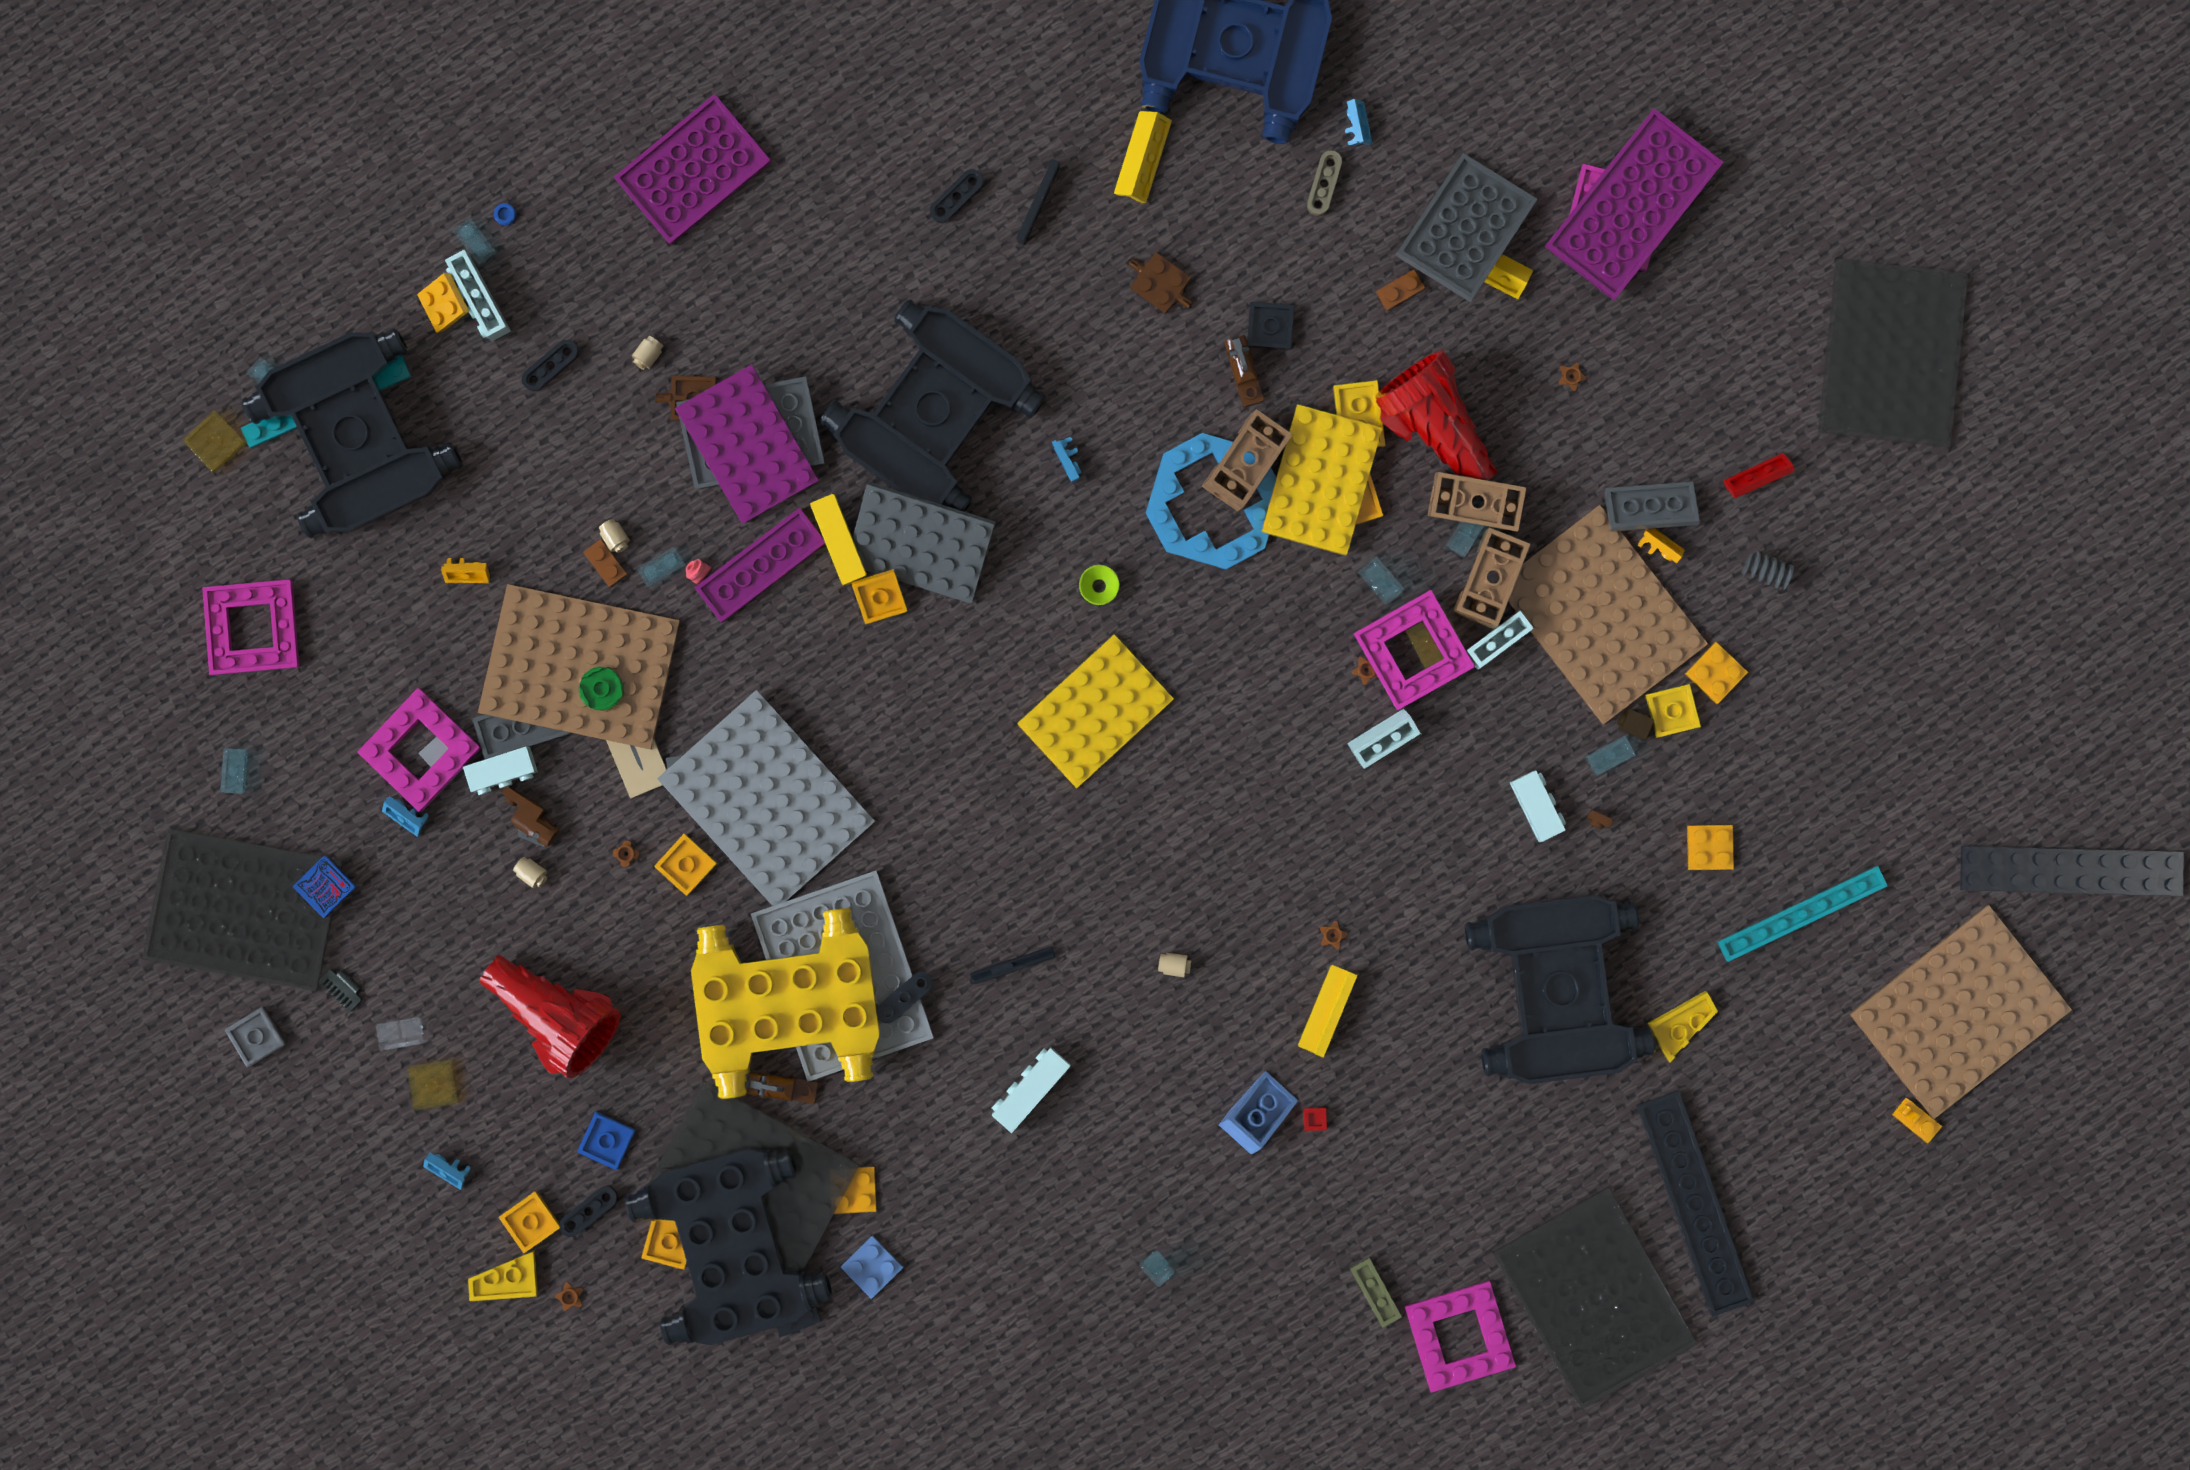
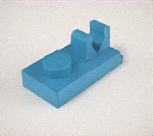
[1345,99,1373,146]
[1052,437,1081,483]
[382,796,428,837]
[423,1153,470,1190]

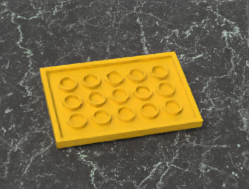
[1261,404,1382,556]
[1017,634,1174,788]

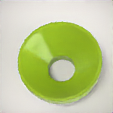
[1079,565,1119,605]

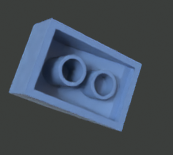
[1219,1071,1298,1154]

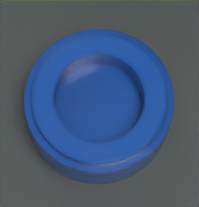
[494,203,517,226]

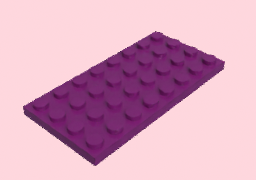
[1545,108,1723,301]

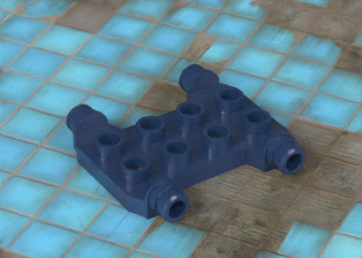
[1139,0,1332,144]

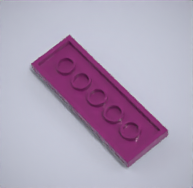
[694,508,826,623]

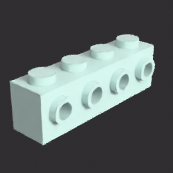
[445,250,511,341]
[992,1047,1071,1133]

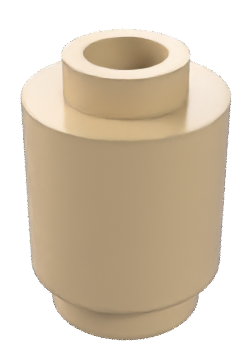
[632,336,663,370]
[599,519,630,553]
[513,857,548,889]
[1158,953,1191,977]

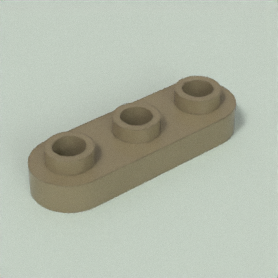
[1307,150,1342,216]

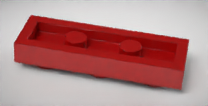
[1724,453,1794,499]

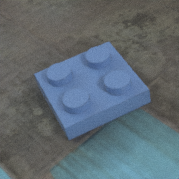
[841,1235,903,1299]

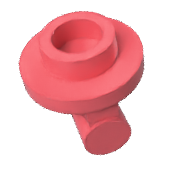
[686,559,711,585]

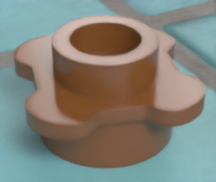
[613,841,639,867]

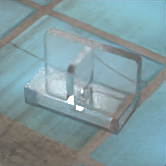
[376,1017,428,1051]

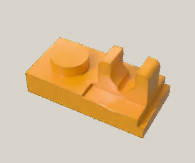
[1638,528,1685,563]
[441,558,490,583]
[1892,1098,1942,1143]

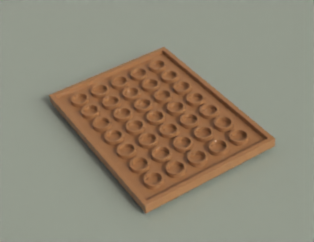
[1508,505,1708,725]
[478,584,680,750]
[1849,905,2072,1119]

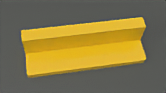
[1114,111,1172,203]
[1484,254,1533,299]
[810,494,867,586]
[1298,965,1357,1058]

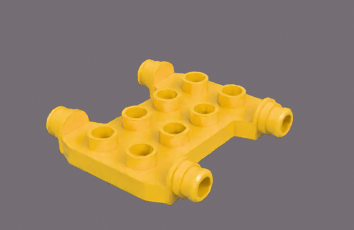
[691,908,881,1099]

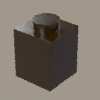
[1617,709,1654,741]

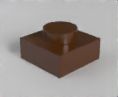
[1586,810,1613,830]

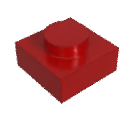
[1303,1107,1327,1131]

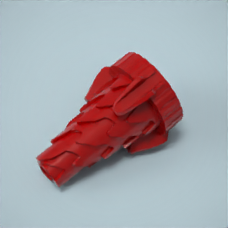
[1376,350,1498,481]
[480,955,621,1079]

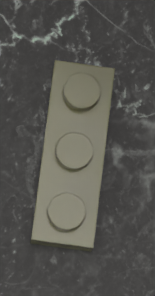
[1350,1257,1402,1328]

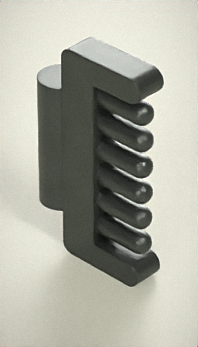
[318,969,362,1012]

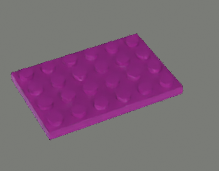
[614,94,771,246]
[675,364,819,524]

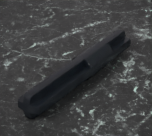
[970,946,1055,984]

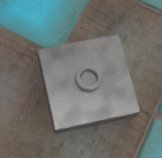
[225,1006,287,1067]

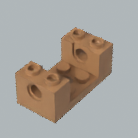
[1202,409,1292,511]
[1427,472,1526,531]
[1452,528,1530,629]

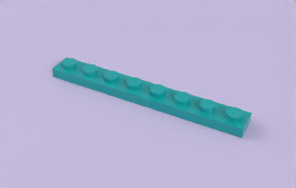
[241,356,411,449]
[1717,866,1887,962]

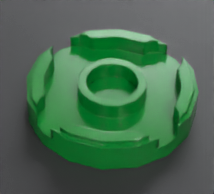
[578,667,624,711]

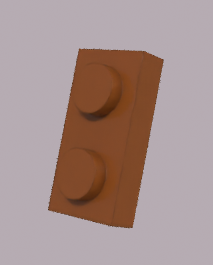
[1376,270,1425,311]
[583,539,628,587]

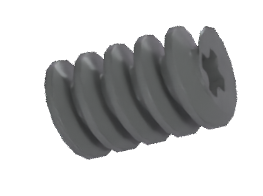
[1742,551,1794,590]

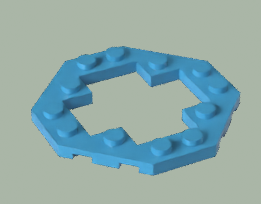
[1146,433,1276,570]

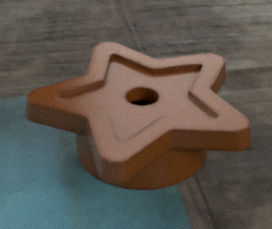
[1558,363,1586,391]
[1352,657,1378,685]
[1320,921,1348,949]
[555,1282,583,1311]

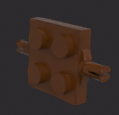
[1128,252,1193,314]
[655,376,717,421]

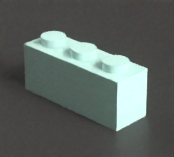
[1466,611,1534,669]
[1347,709,1421,769]
[463,747,538,795]
[1510,771,1566,842]

